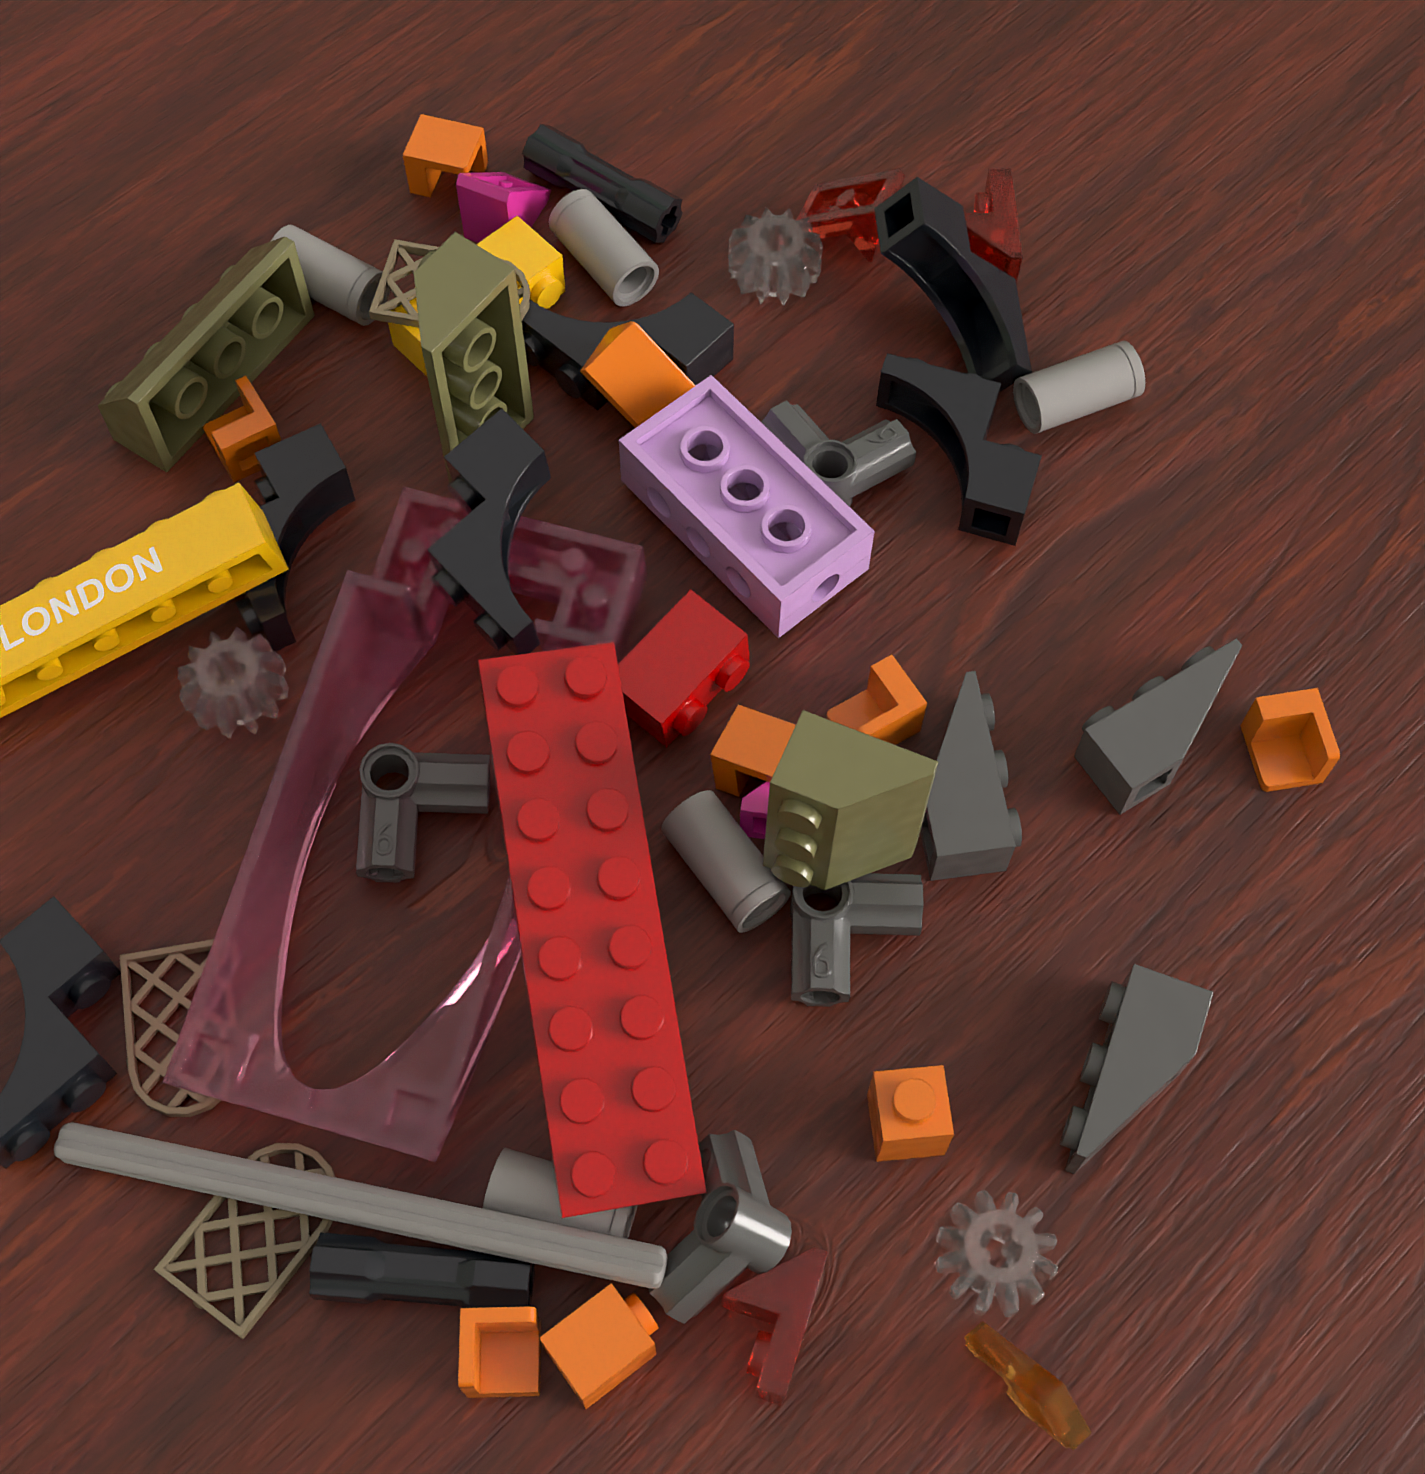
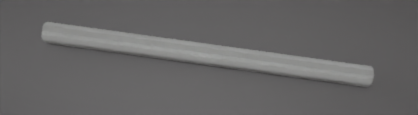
[54,1122,668,1289]

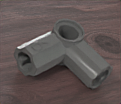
[761,400,916,507]
[356,743,490,883]
[790,873,923,1007]
[649,1130,792,1324]

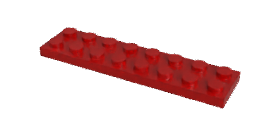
[478,642,707,1219]

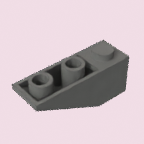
[1074,638,1243,815]
[920,671,1022,881]
[1060,964,1214,1174]

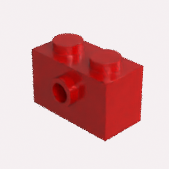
[618,589,750,748]

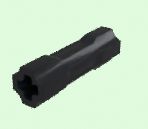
[522,124,683,243]
[309,1232,535,1308]

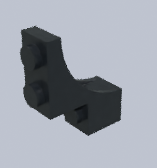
[874,177,1032,392]
[519,292,734,410]
[876,353,1042,546]
[427,409,551,655]
[235,423,355,652]
[0,896,121,1169]

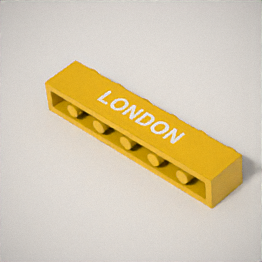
[0,483,289,718]

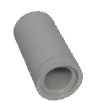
[549,189,659,306]
[271,225,390,326]
[1013,341,1145,434]
[661,790,791,933]
[483,1147,638,1239]

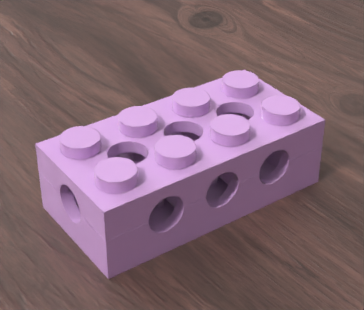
[619,375,874,638]

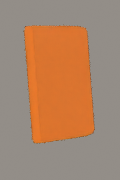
[580,321,695,428]

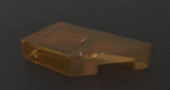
[964,1321,1092,1450]

